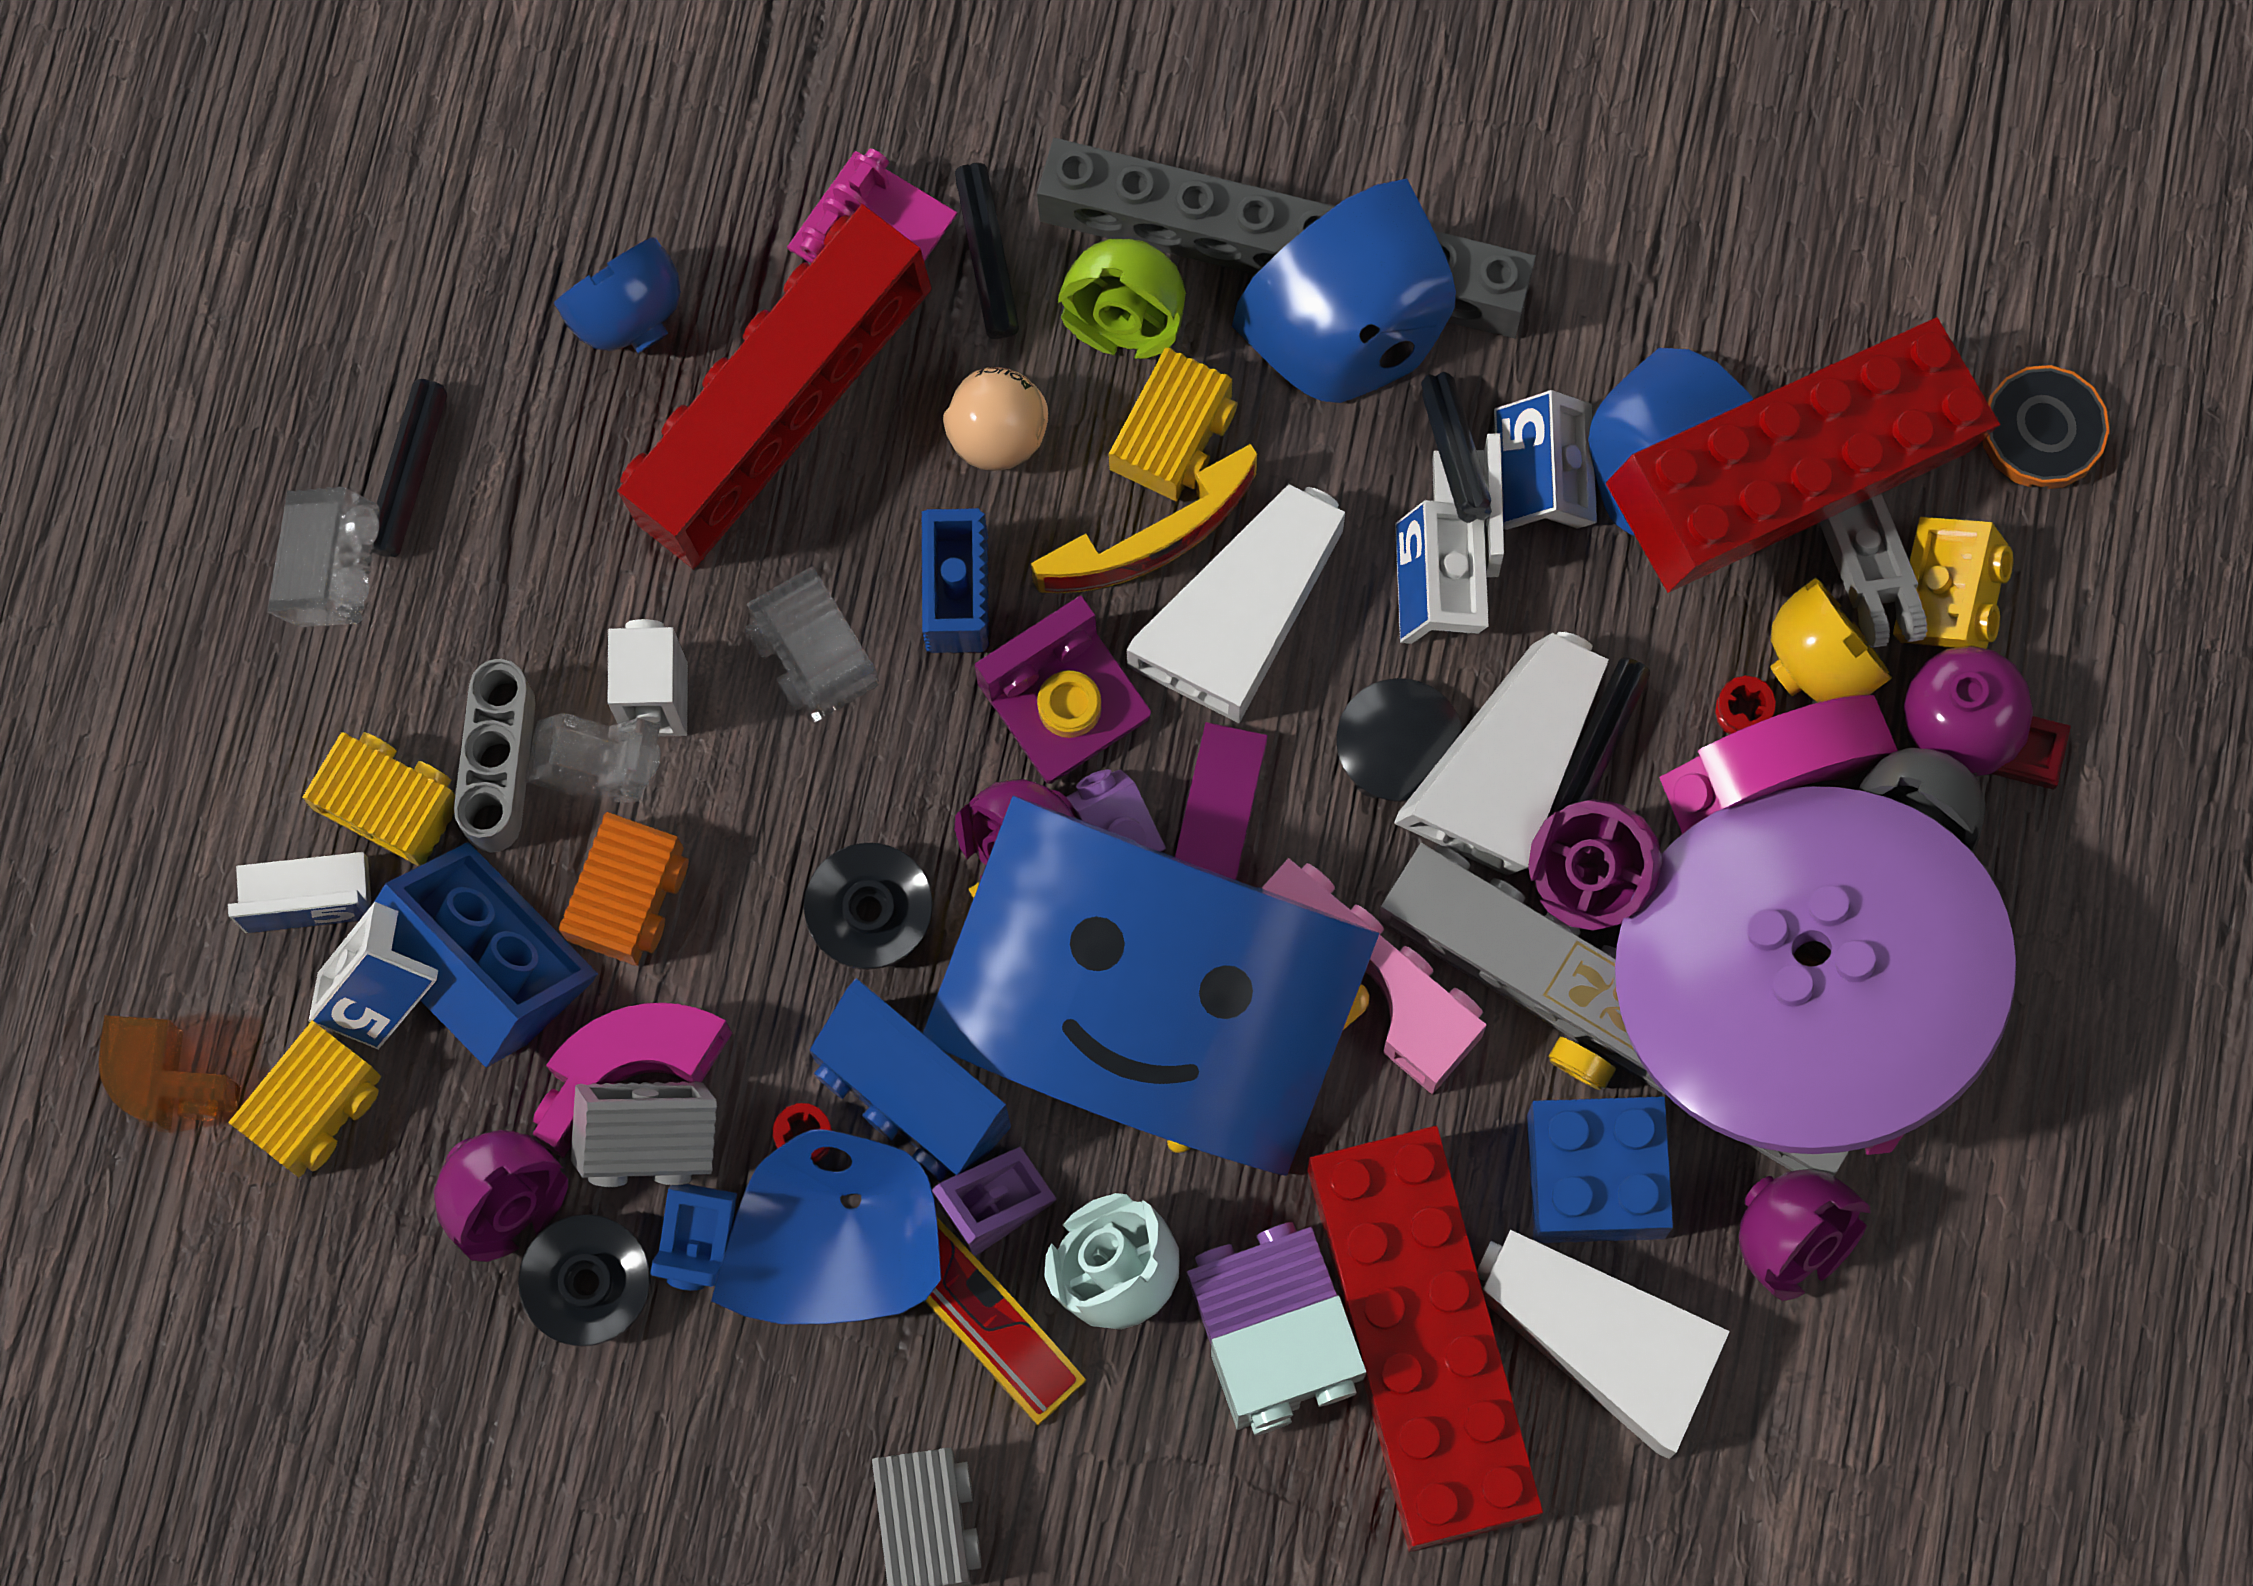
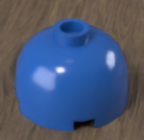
[554,237,681,354]

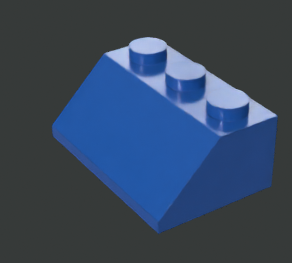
[374,842,598,1068]
[810,978,1011,1182]

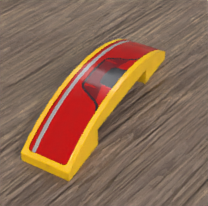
[1031,444,1257,593]
[925,1216,1086,1426]

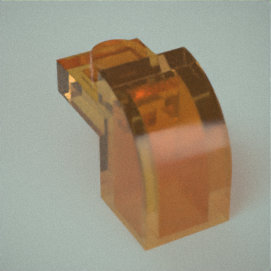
[99,1015,241,1133]

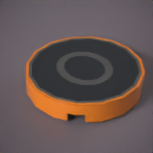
[1982,365,2110,489]

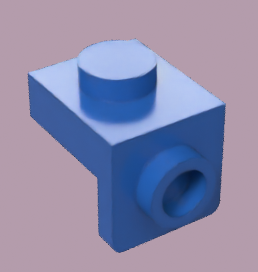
[650,1184,737,1290]

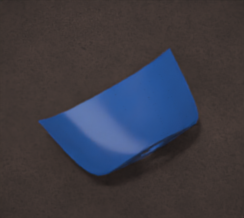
[1232,178,1456,403]
[1588,348,1754,536]
[711,1129,941,1324]

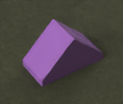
[932,1146,1057,1256]

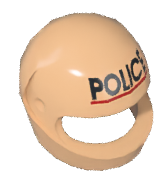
[943,367,1048,471]

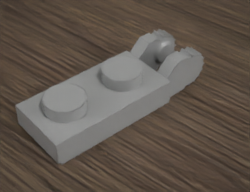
[1819,493,1928,648]

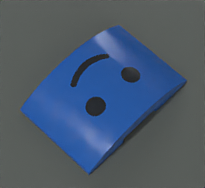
[923,795,1380,1176]

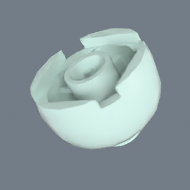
[1044,1193,1180,1330]

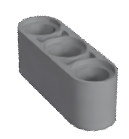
[454,659,536,853]

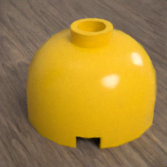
[1770,577,1892,703]

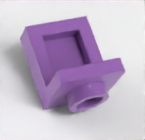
[1066,769,1166,852]

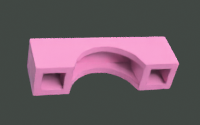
[1262,858,1487,1095]

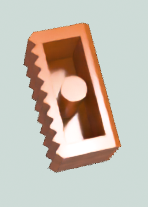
[559,812,689,966]

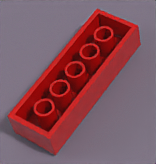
[617,204,932,570]
[1605,317,2001,593]
[1307,1125,1543,1552]

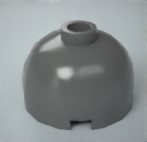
[1859,748,1986,853]

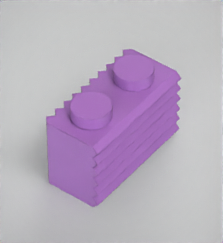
[1187,1222,1337,1344]

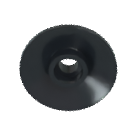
[804,843,933,970]
[518,1215,650,1347]

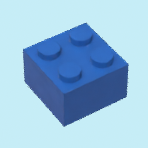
[1527,1097,1673,1243]

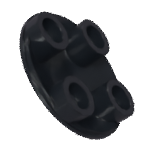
[1336,678,1463,802]

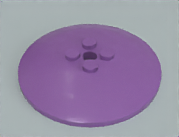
[1615,786,2016,1154]

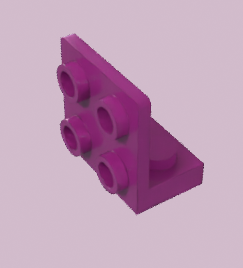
[974,595,1151,784]

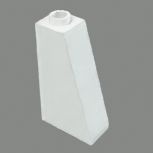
[1127,484,1345,723]
[1394,632,1609,876]
[1477,1230,1730,1459]

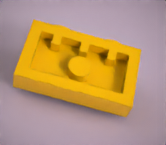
[1893,517,2013,649]

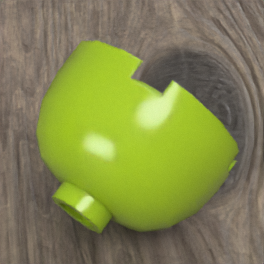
[1058,239,1186,359]

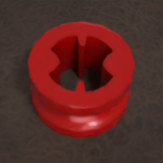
[1715,675,1776,734]
[773,1103,833,1163]

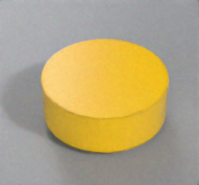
[1037,671,1101,738]
[1548,1036,1616,1090]

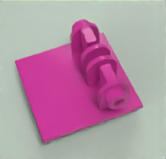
[787,148,958,263]

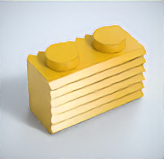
[1109,347,1238,501]
[302,732,455,866]
[228,1021,381,1178]

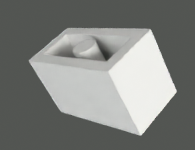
[608,619,688,737]

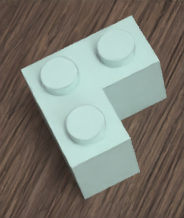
[1211,1296,1366,1436]

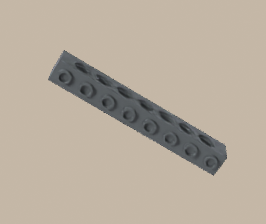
[1037,137,1536,339]

